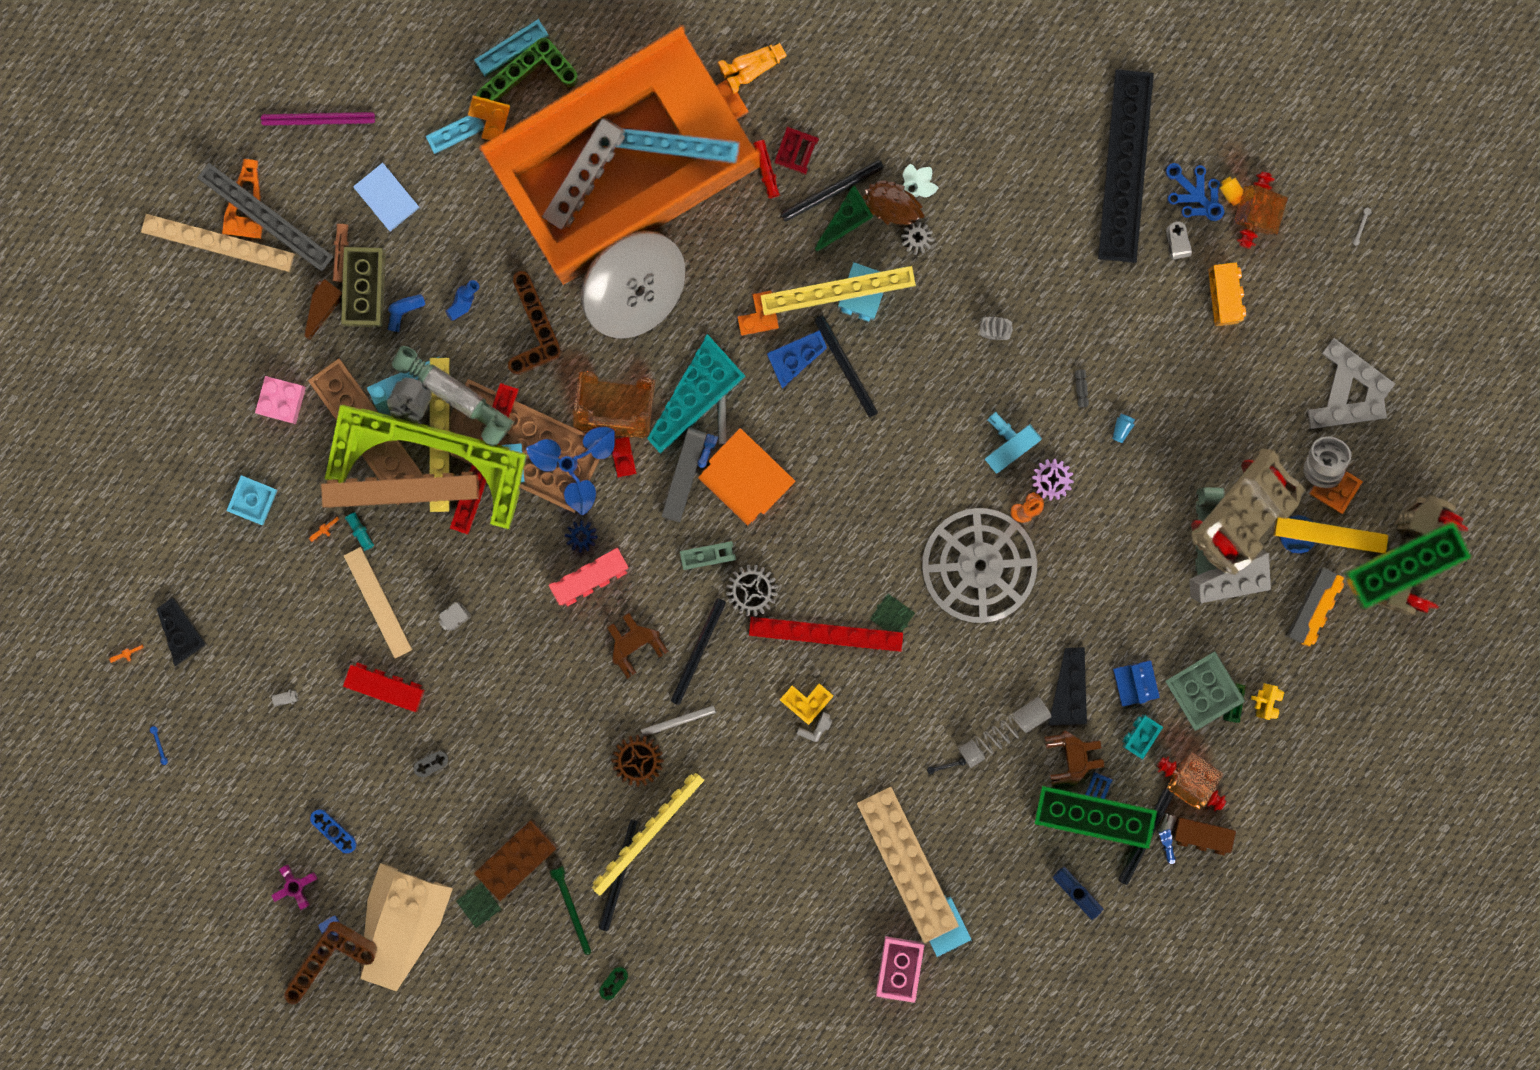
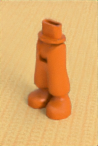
[1010,492,1044,523]

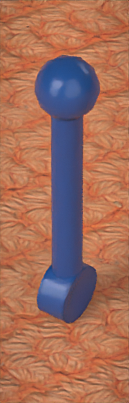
[150,726,168,765]

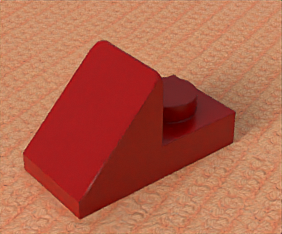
[612,437,637,478]

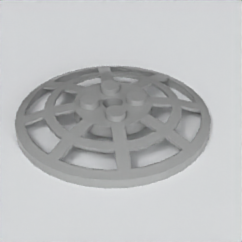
[922,508,1037,623]

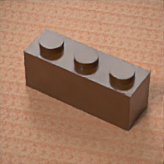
[1172,817,1236,856]

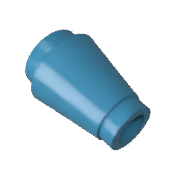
[1112,413,1135,443]

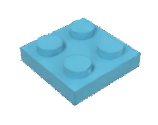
[227,475,278,525]

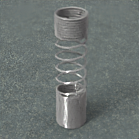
[958,697,1052,768]

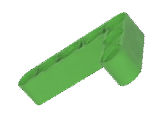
[477,38,578,102]

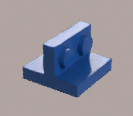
[1113,660,1160,706]

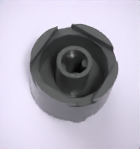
[387,378,432,423]

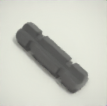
[1075,370,1089,407]

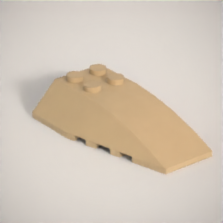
[360,863,453,991]

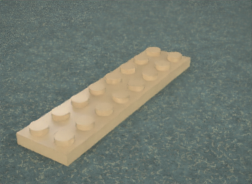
[857,787,959,943]

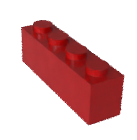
[343,662,425,712]

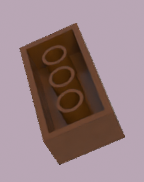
[474,819,558,901]

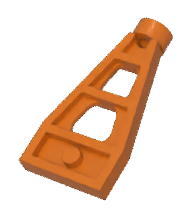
[222,159,263,239]

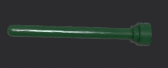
[549,866,591,955]

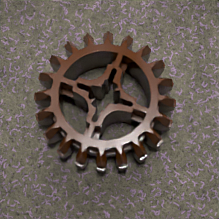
[612,735,664,787]

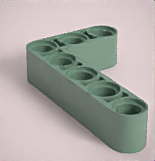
[1195,487,1224,576]

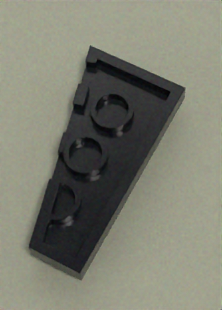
[1048,647,1087,725]

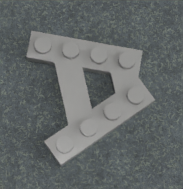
[1307,338,1395,429]

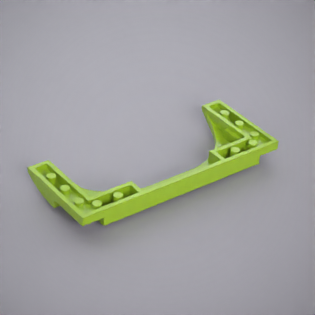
[325,405,527,529]

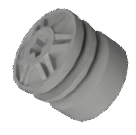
[1303,436,1351,488]

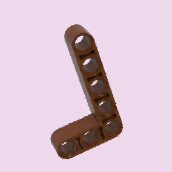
[508,271,562,375]
[284,921,377,1004]

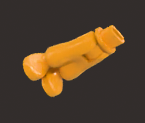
[717,43,787,94]

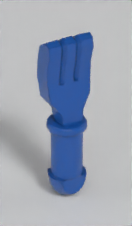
[698,434,719,468]
[1158,829,1176,864]

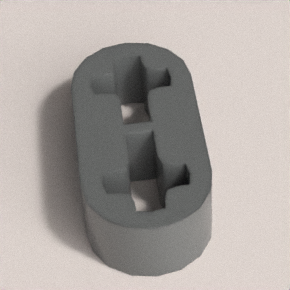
[413,751,449,777]

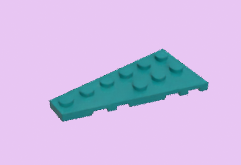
[647,334,746,454]

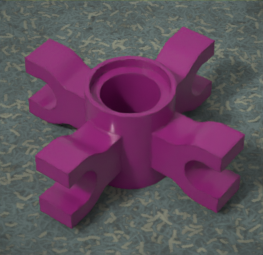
[271,864,318,910]

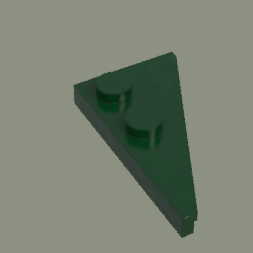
[814,186,874,252]

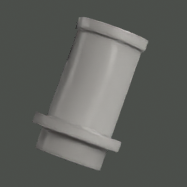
[272,689,298,707]
[1157,814,1177,836]

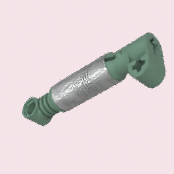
[392,346,514,445]

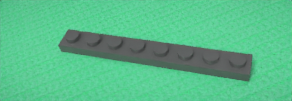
[197,163,333,272]

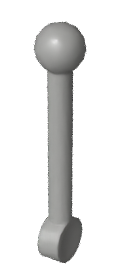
[1352,208,1371,246]

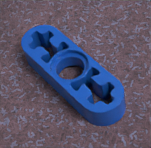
[310,809,357,853]

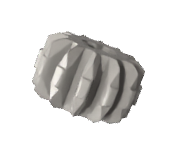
[901,222,934,255]
[980,317,1013,340]

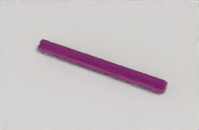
[261,112,375,125]

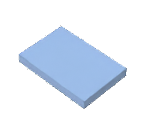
[353,163,420,231]

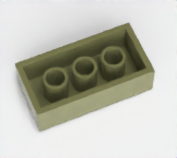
[341,247,385,327]

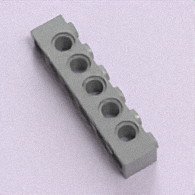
[542,118,625,230]

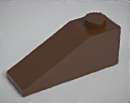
[304,279,342,340]

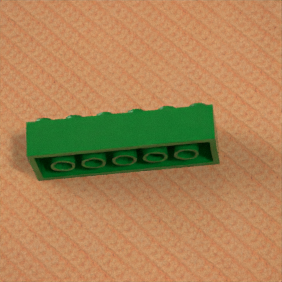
[1343,522,1471,609]
[1034,785,1157,849]

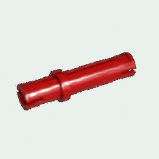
[753,140,780,199]

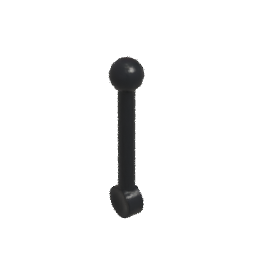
[927,758,966,774]

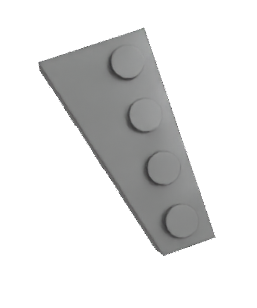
[1190,550,1271,603]

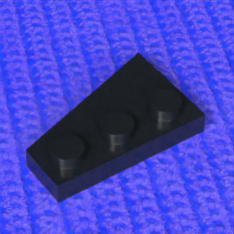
[157,597,207,667]

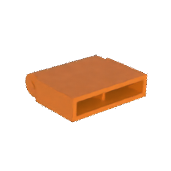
[698,428,796,526]

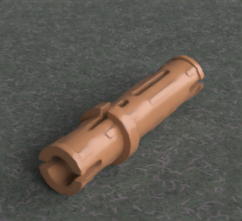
[332,224,349,282]

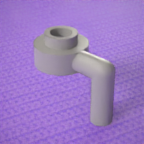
[796,712,832,742]

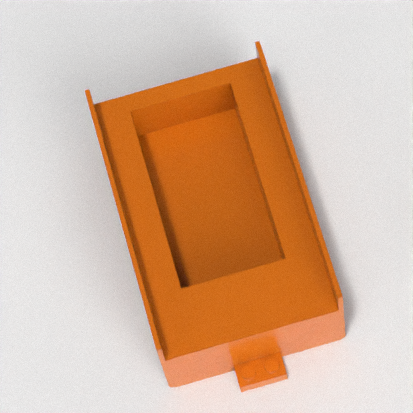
[480,26,760,285]

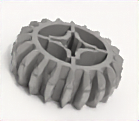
[726,565,778,616]

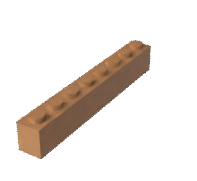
[321,472,479,508]

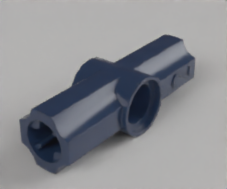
[1052,866,1104,920]

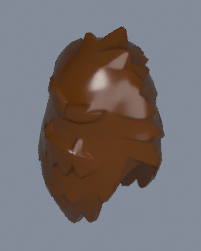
[863,180,925,225]

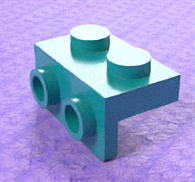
[1122,714,1163,759]

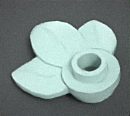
[903,164,938,198]

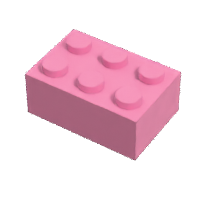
[876,936,924,1003]

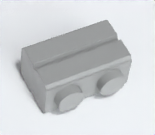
[438,602,471,630]

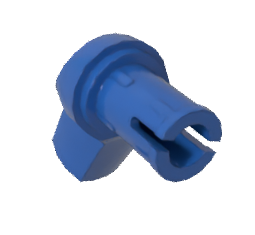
[445,280,479,321]
[387,294,425,332]

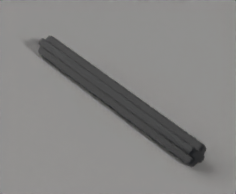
[781,160,884,222]
[814,315,878,418]
[671,598,726,705]
[1118,780,1178,885]
[599,819,640,931]

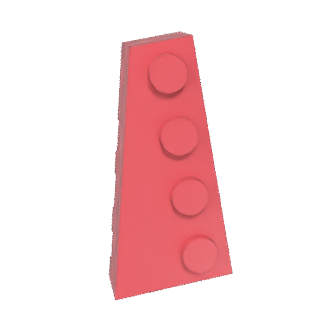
[549,548,629,607]

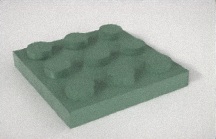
[1165,651,1245,731]

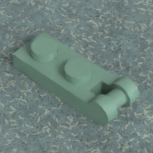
[680,541,736,570]

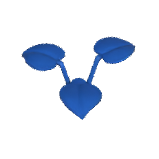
[526,427,615,515]

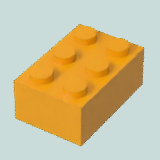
[1208,263,1246,326]

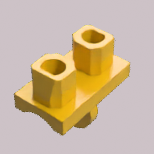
[1251,683,1284,720]

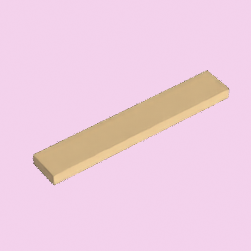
[344,547,413,658]

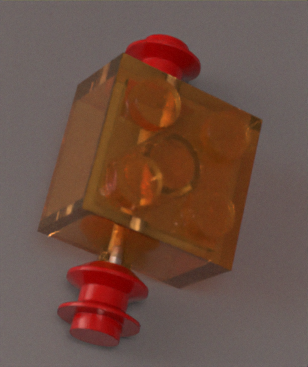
[1234,172,1288,249]
[1156,752,1226,811]

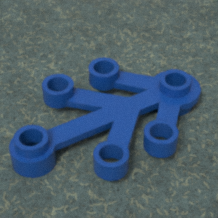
[1165,163,1224,221]

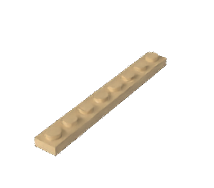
[141,214,295,272]

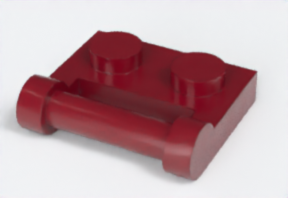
[774,127,819,175]

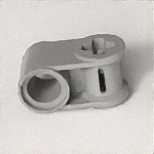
[1166,222,1192,260]

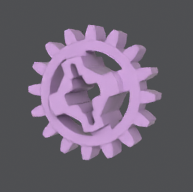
[1031,459,1074,501]

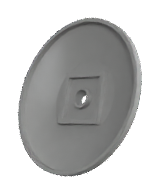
[581,231,685,338]

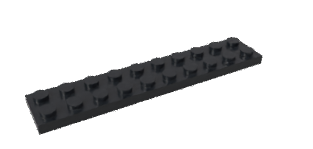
[1098,69,1154,264]

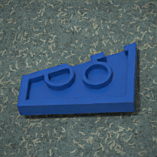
[767,330,827,389]

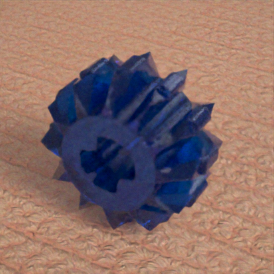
[565,520,598,553]

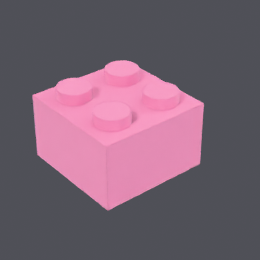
[255,376,306,424]

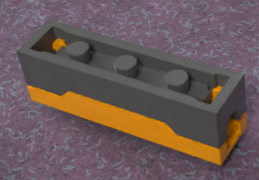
[1286,567,1344,647]

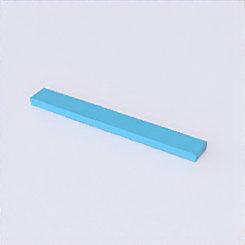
[601,128,739,163]

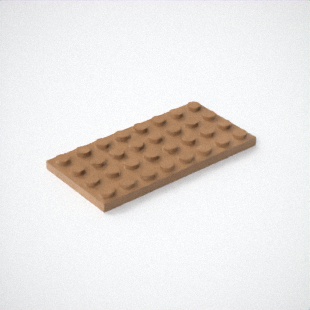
[450,379,600,513]

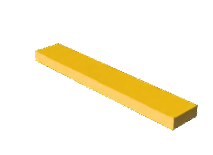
[1273,517,1389,554]

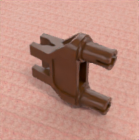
[607,613,669,679]
[1044,731,1104,787]

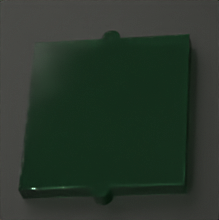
[870,594,915,632]
[456,882,501,928]

